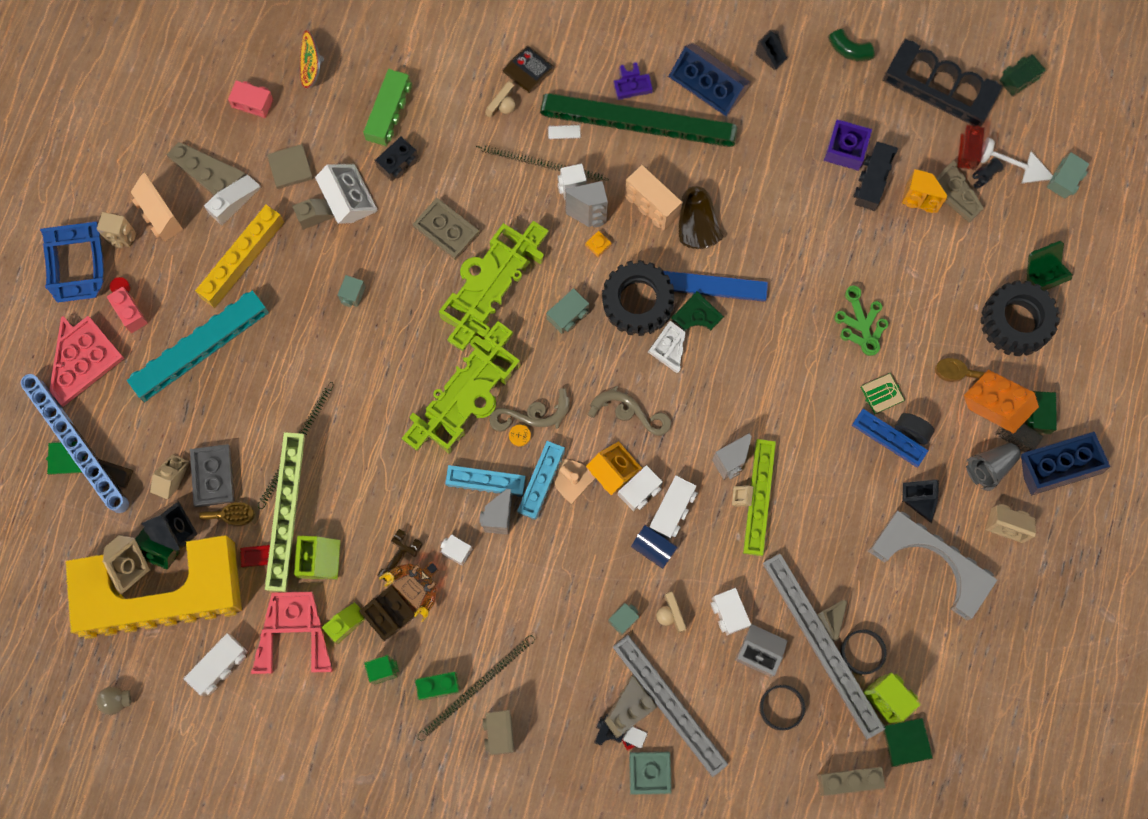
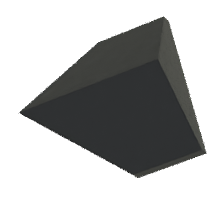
[755,30,788,70]
[902,479,939,523]

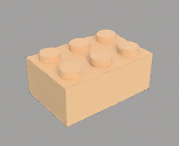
[625,165,682,230]

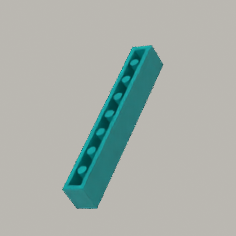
[126,290,269,403]

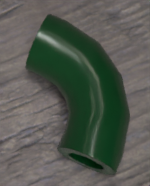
[828,29,874,62]

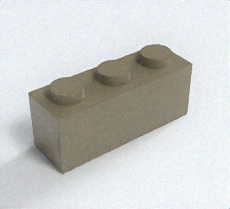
[817,767,885,796]

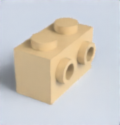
[97,212,135,248]

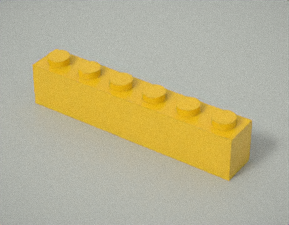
[195,205,285,308]

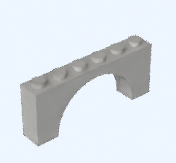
[868,511,997,620]

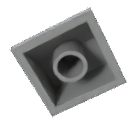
[712,433,752,480]
[480,489,512,535]

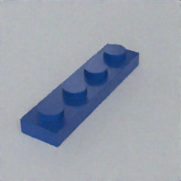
[851,409,929,468]

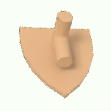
[553,459,595,504]

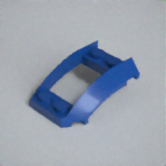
[40,222,104,303]

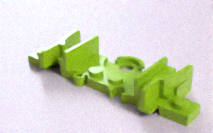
[439,221,549,352]
[401,321,521,454]

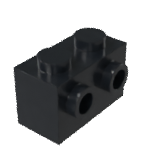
[375,136,418,182]

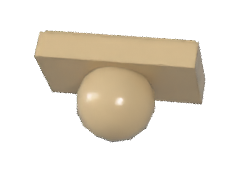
[485,82,515,118]
[656,592,686,634]

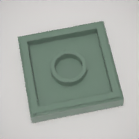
[629,752,671,794]

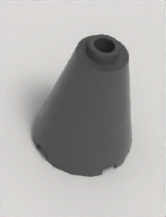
[966,443,1021,491]

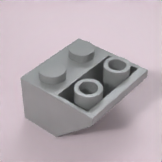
[735,624,787,677]

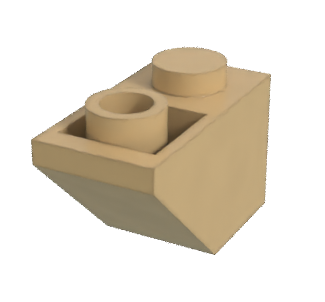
[150,455,190,499]

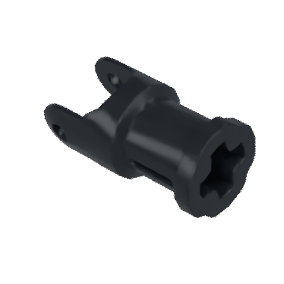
[972,158,1004,188]

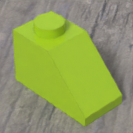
[322,602,366,644]

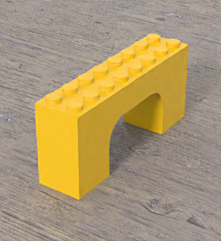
[65,535,242,639]

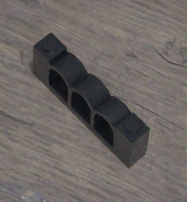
[882,38,1003,129]

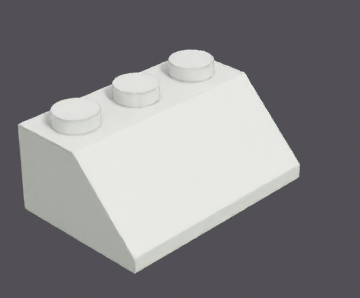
[315,164,377,224]

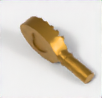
[935,358,985,382]
[199,502,255,526]

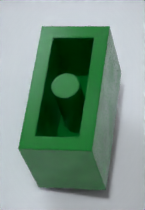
[364,655,399,685]
[415,672,460,701]

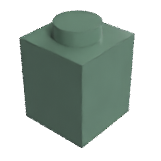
[337,275,366,307]
[608,603,639,636]

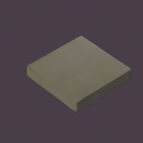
[267,144,313,189]

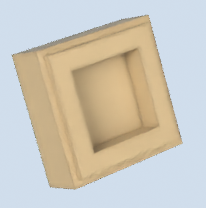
[732,485,753,507]

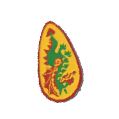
[300,30,324,89]

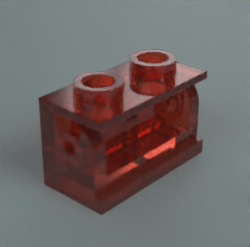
[957,125,985,170]

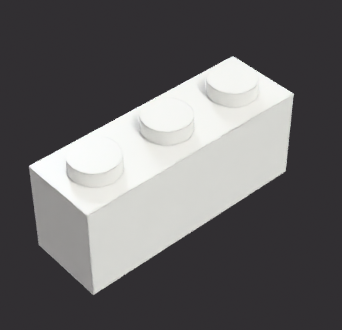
[649,475,697,540]
[184,634,248,696]

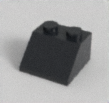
[142,501,198,551]

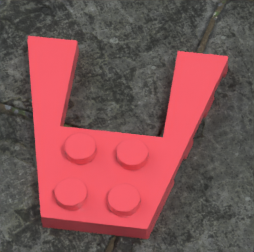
[251,592,333,674]

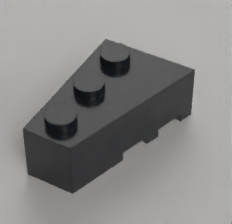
[853,141,898,211]

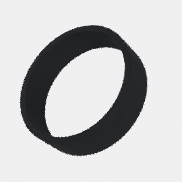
[840,630,887,675]
[759,685,805,731]

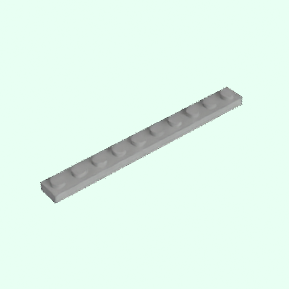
[763,554,885,739]

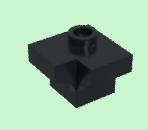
[594,714,625,746]

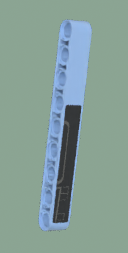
[21,374,129,513]

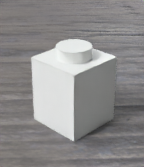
[440,535,473,566]

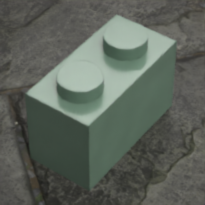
[1047,152,1089,199]
[546,288,589,334]

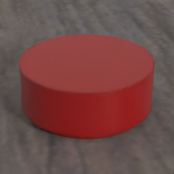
[110,277,130,293]

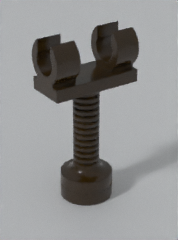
[377,529,423,582]

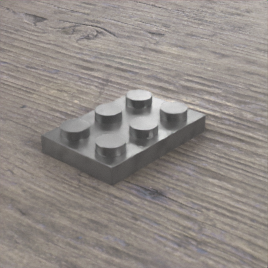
[190,444,234,507]

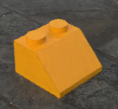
[586,441,643,495]

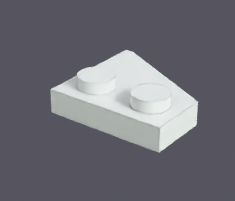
[648,321,685,373]

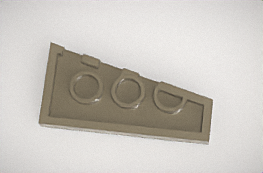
[166,142,246,195]

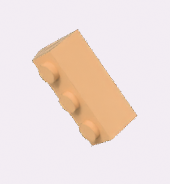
[131,173,183,242]

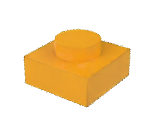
[585,230,612,257]

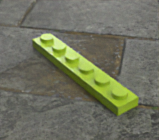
[743,439,776,557]

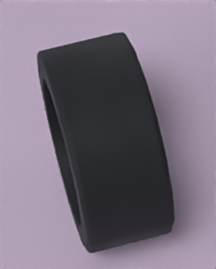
[895,413,935,445]

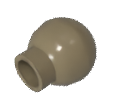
[96,687,131,715]

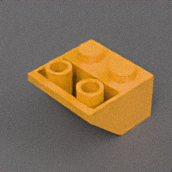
[901,169,947,213]

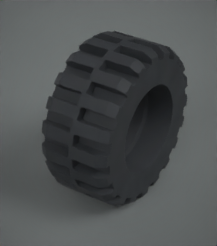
[602,260,674,336]
[980,280,1060,356]

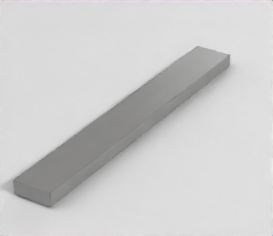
[612,635,729,777]

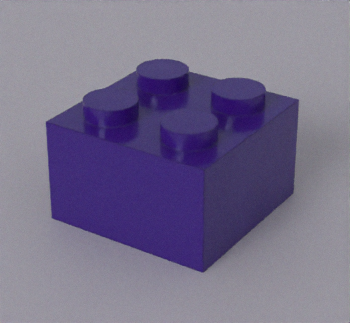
[824,119,872,171]

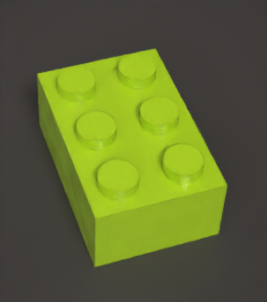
[863,673,920,724]

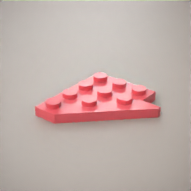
[49,316,125,407]

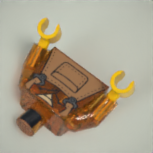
[379,562,439,622]

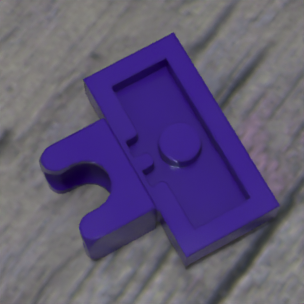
[613,62,653,100]

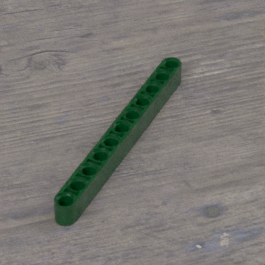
[540,93,738,147]

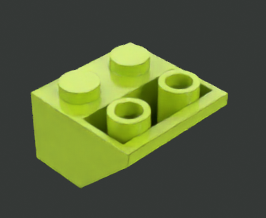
[294,536,341,580]

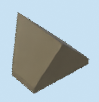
[817,600,847,641]

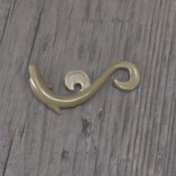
[587,386,671,436]
[489,388,570,432]

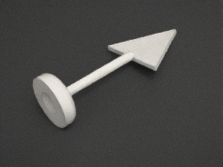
[977,137,1053,184]

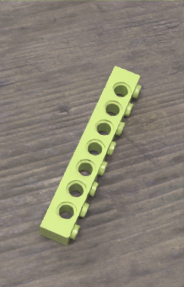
[265,432,305,592]

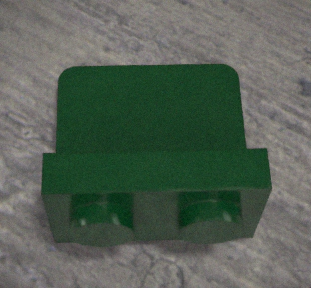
[1026,240,1072,291]

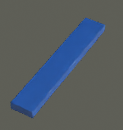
[664,271,768,302]

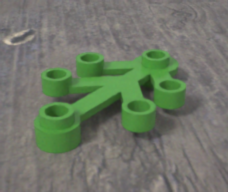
[834,286,888,356]

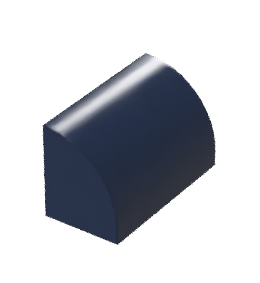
[631,525,677,569]

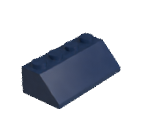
[668,42,751,117]
[1021,431,1111,496]

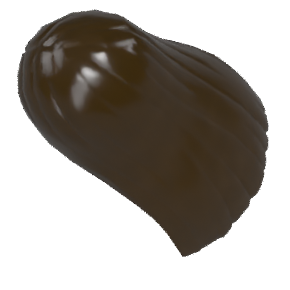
[678,186,724,249]

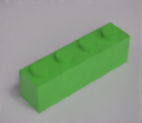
[363,69,412,146]

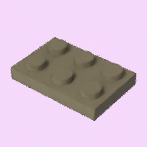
[413,198,479,260]

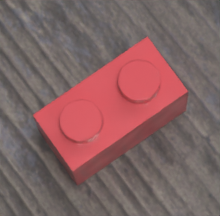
[228,81,273,118]
[106,287,148,333]

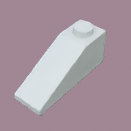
[204,175,261,225]

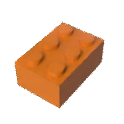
[963,369,1039,433]

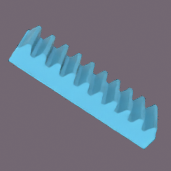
[517,441,565,520]
[445,465,525,497]

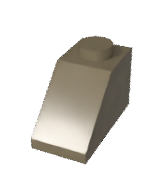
[293,199,334,230]

